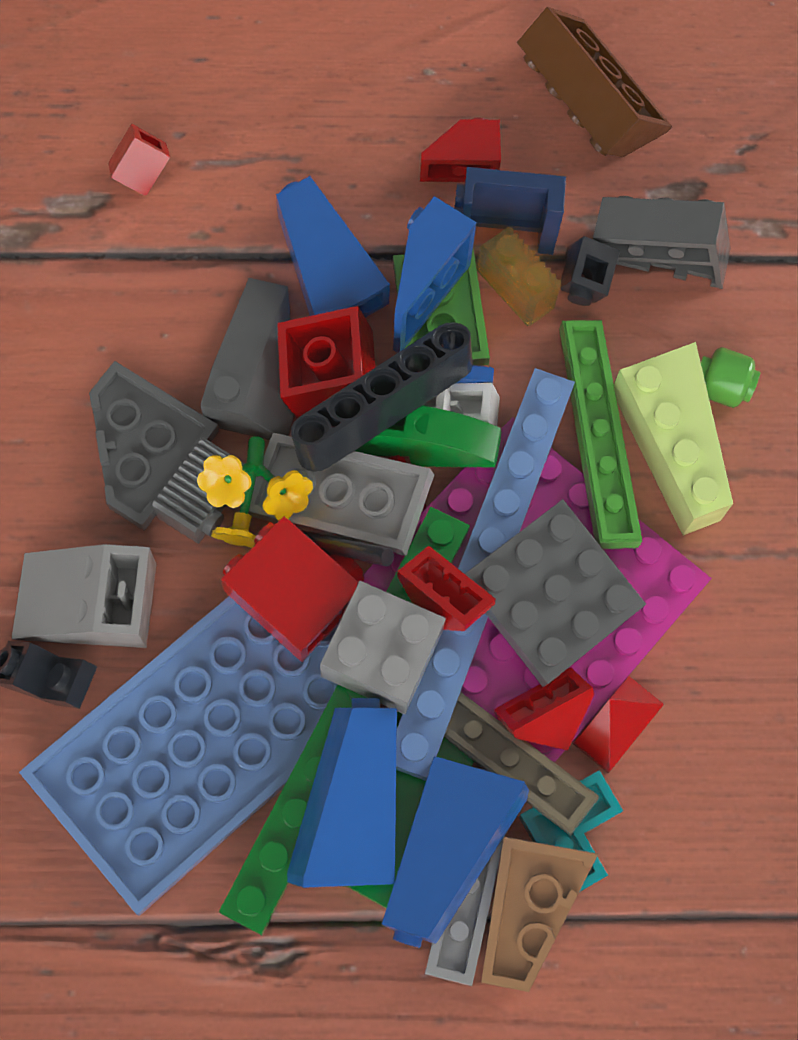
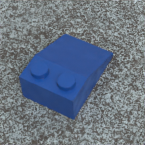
[393,196,477,353]

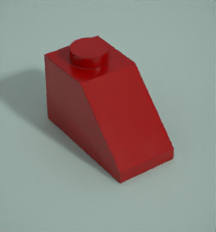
[420,117,501,182]

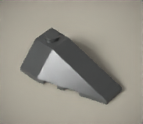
[200,278,295,440]

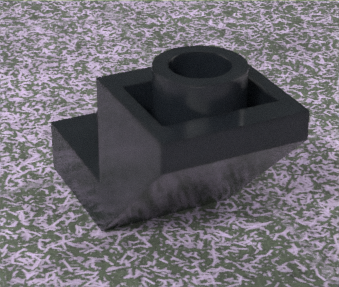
[0,640,98,709]

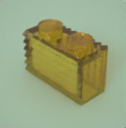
[477,227,561,326]

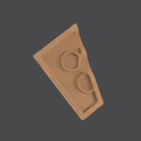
[481,837,598,992]

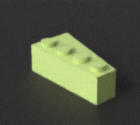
[614,342,733,535]

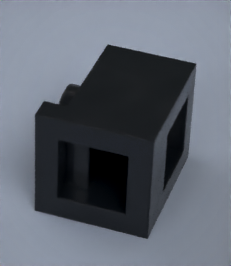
[559,236,620,306]

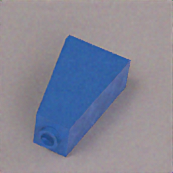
[276,176,390,318]
[287,698,397,888]
[382,756,529,948]

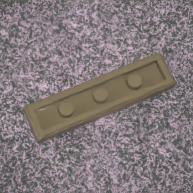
[444,692,599,836]

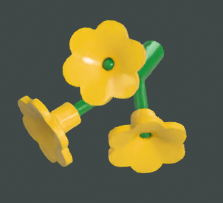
[197,436,313,548]

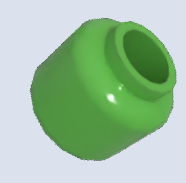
[701,347,761,408]

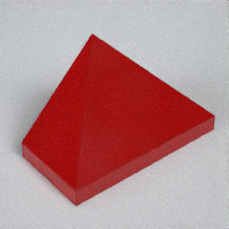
[397,546,496,631]
[493,667,595,751]
[573,676,664,773]

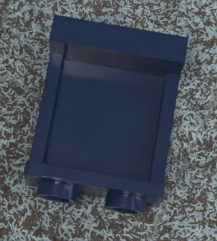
[454,167,566,255]

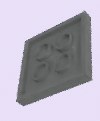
[465,500,646,687]

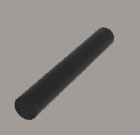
[301,530,394,567]

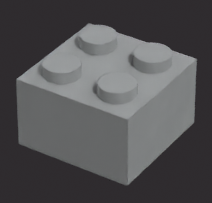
[320,581,446,714]

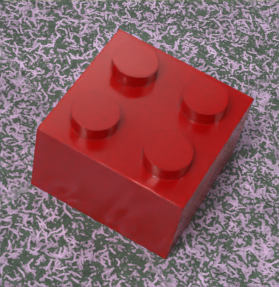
[277,306,375,419]

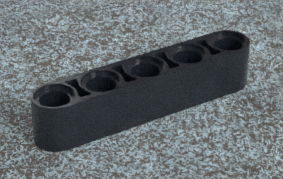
[291,322,473,472]

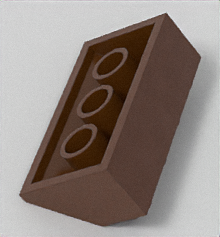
[517,7,672,157]

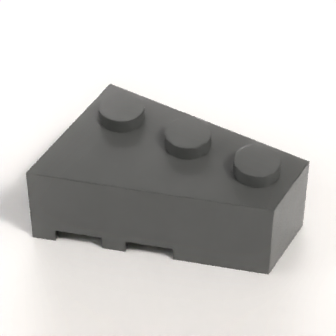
[593,196,731,289]

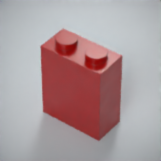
[221,516,359,662]

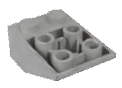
[12,544,157,648]

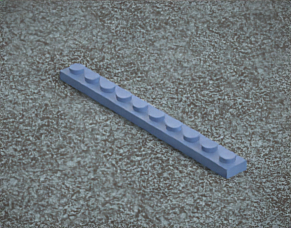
[396,368,575,781]

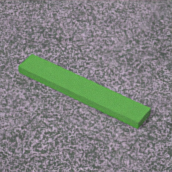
[559,320,643,549]

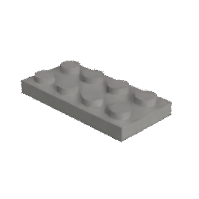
[248,433,434,556]

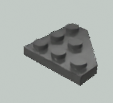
[89,361,219,531]

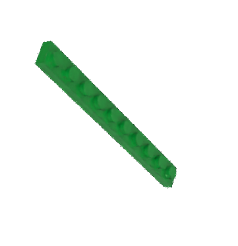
[219,507,470,936]

